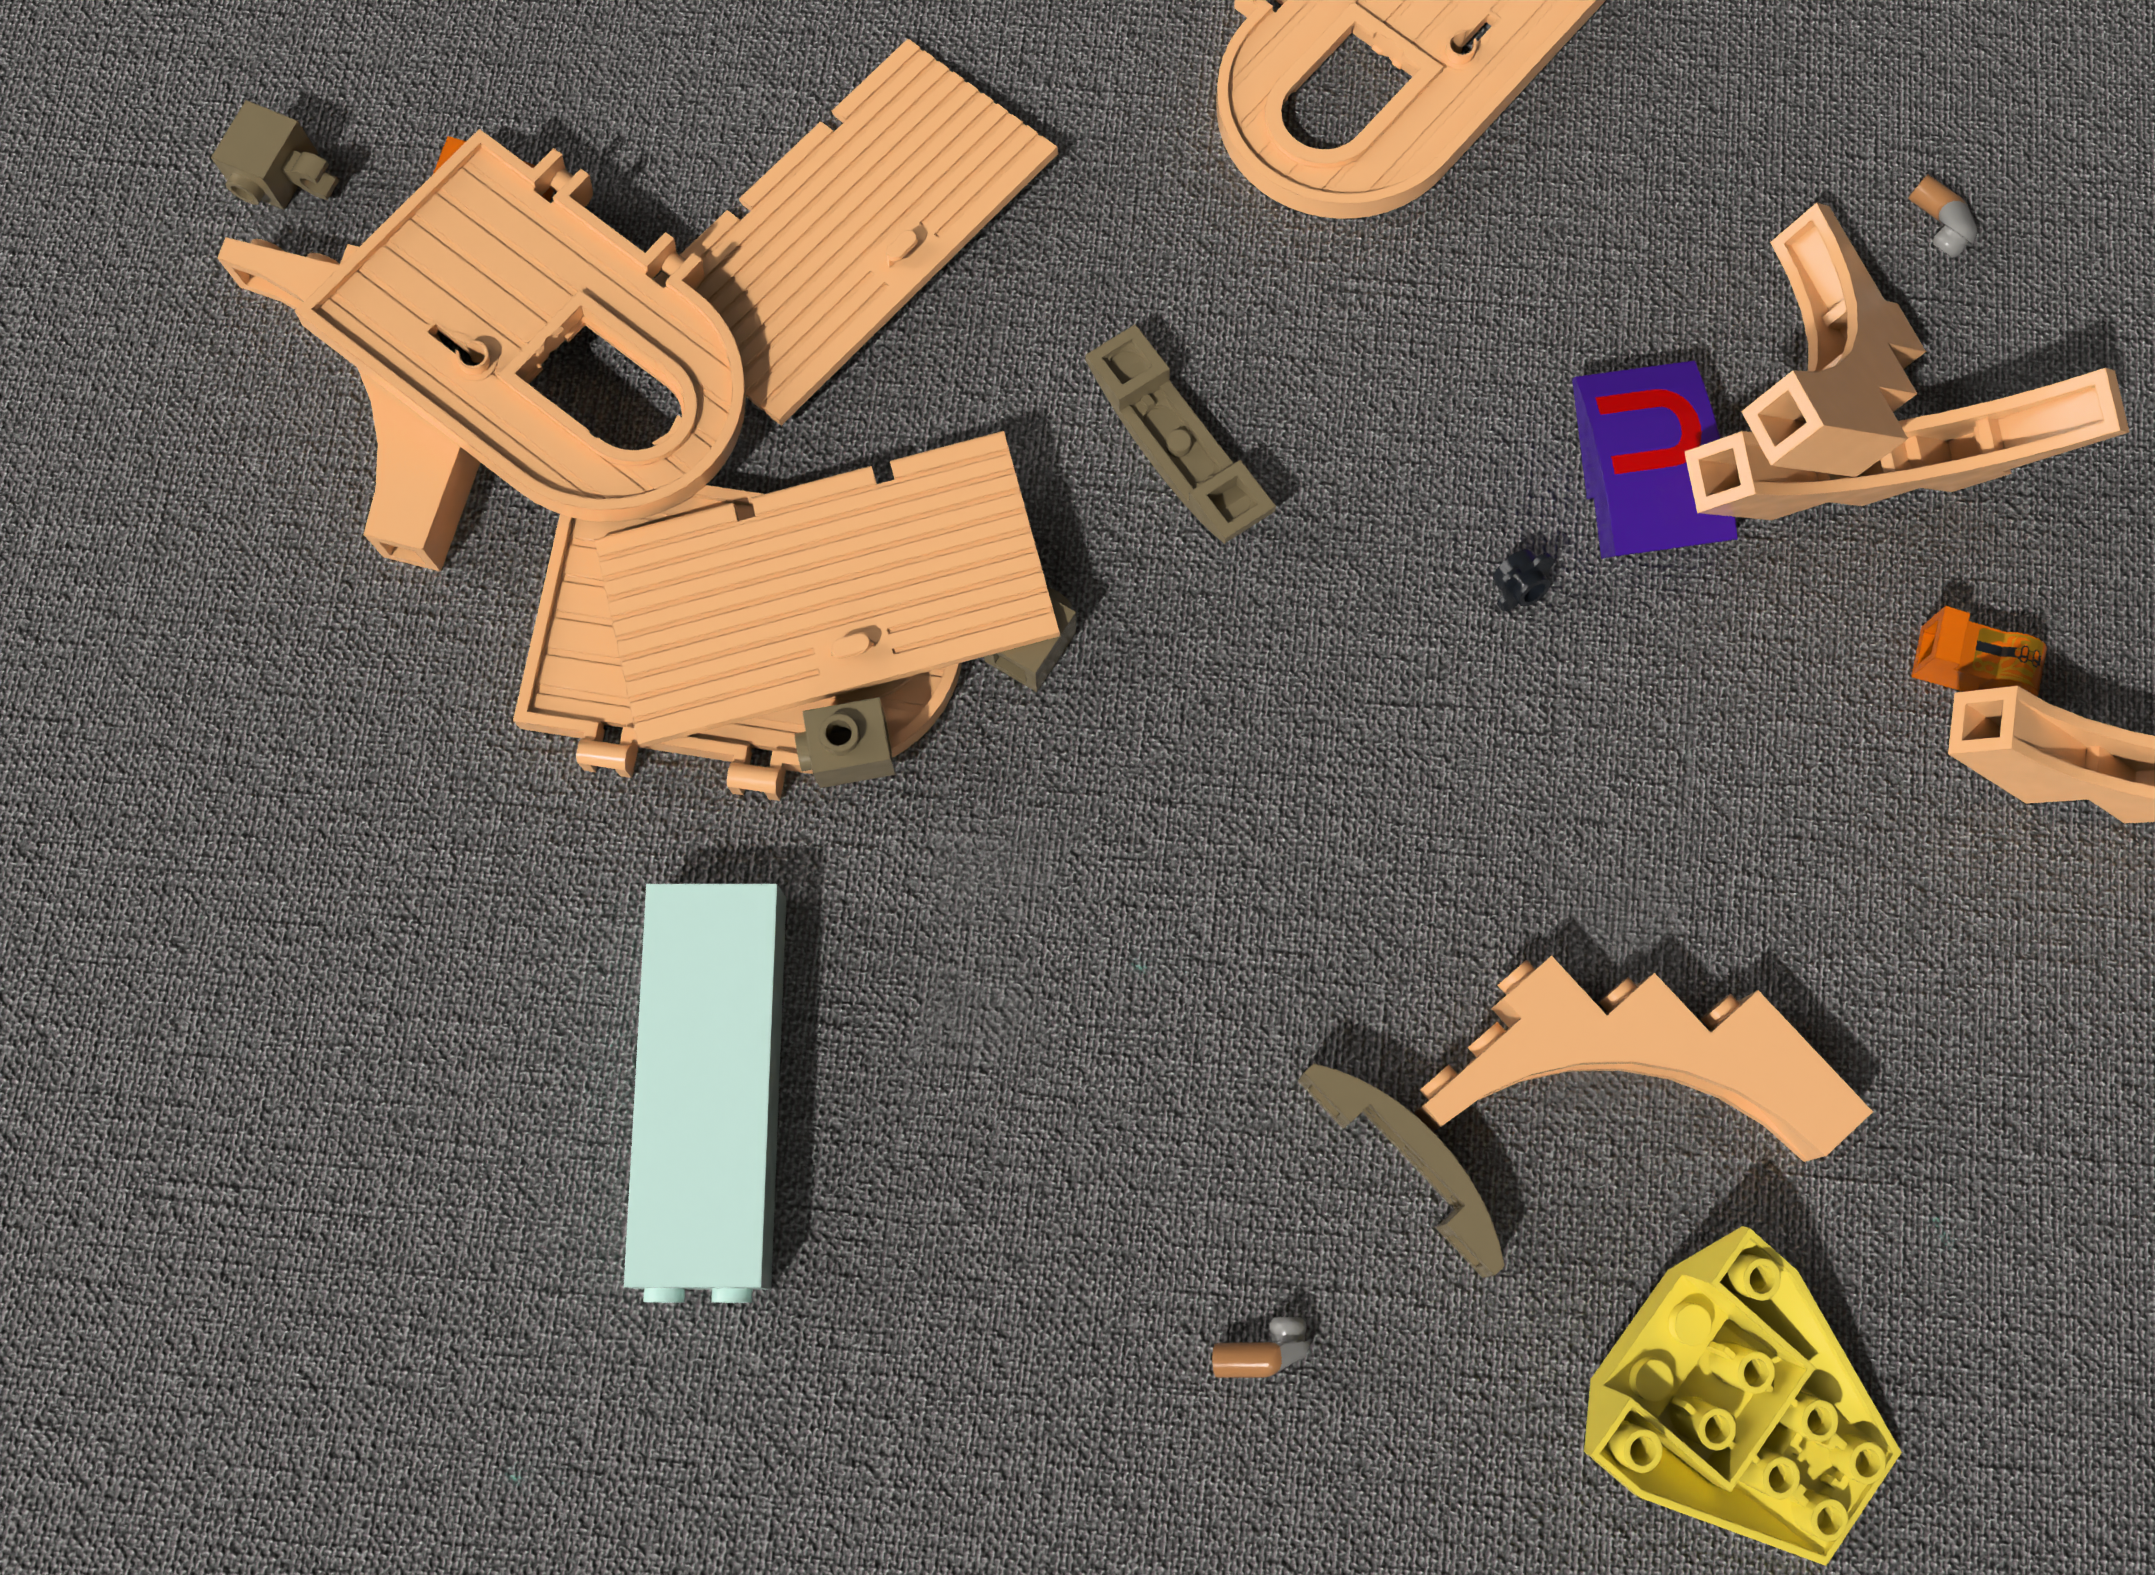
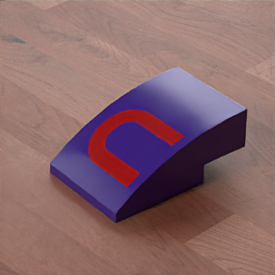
[1572,360,1738,559]

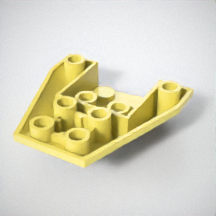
[1584,1226,1902,1566]

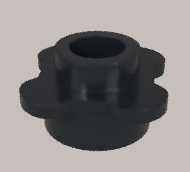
[1493,549,1555,611]

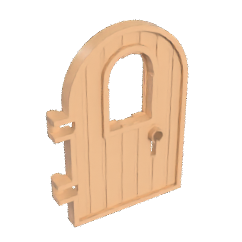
[1216,0,1606,219]
[295,129,746,522]
[513,485,962,801]

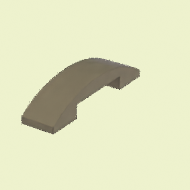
[1085,324,1276,544]
[1298,1064,1505,1278]

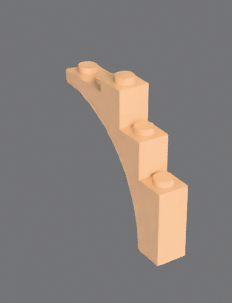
[1741,202,1926,477]
[217,237,481,572]
[1684,368,2130,520]
[1948,686,2155,824]
[1414,956,1873,1162]

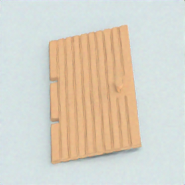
[653,39,1058,426]
[594,431,1060,748]

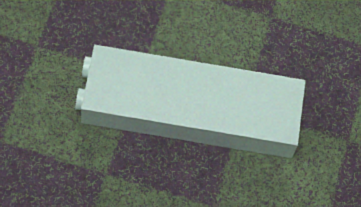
[624,884,786,1303]

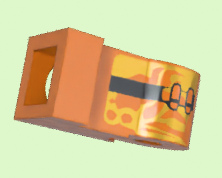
[1911,606,2047,696]

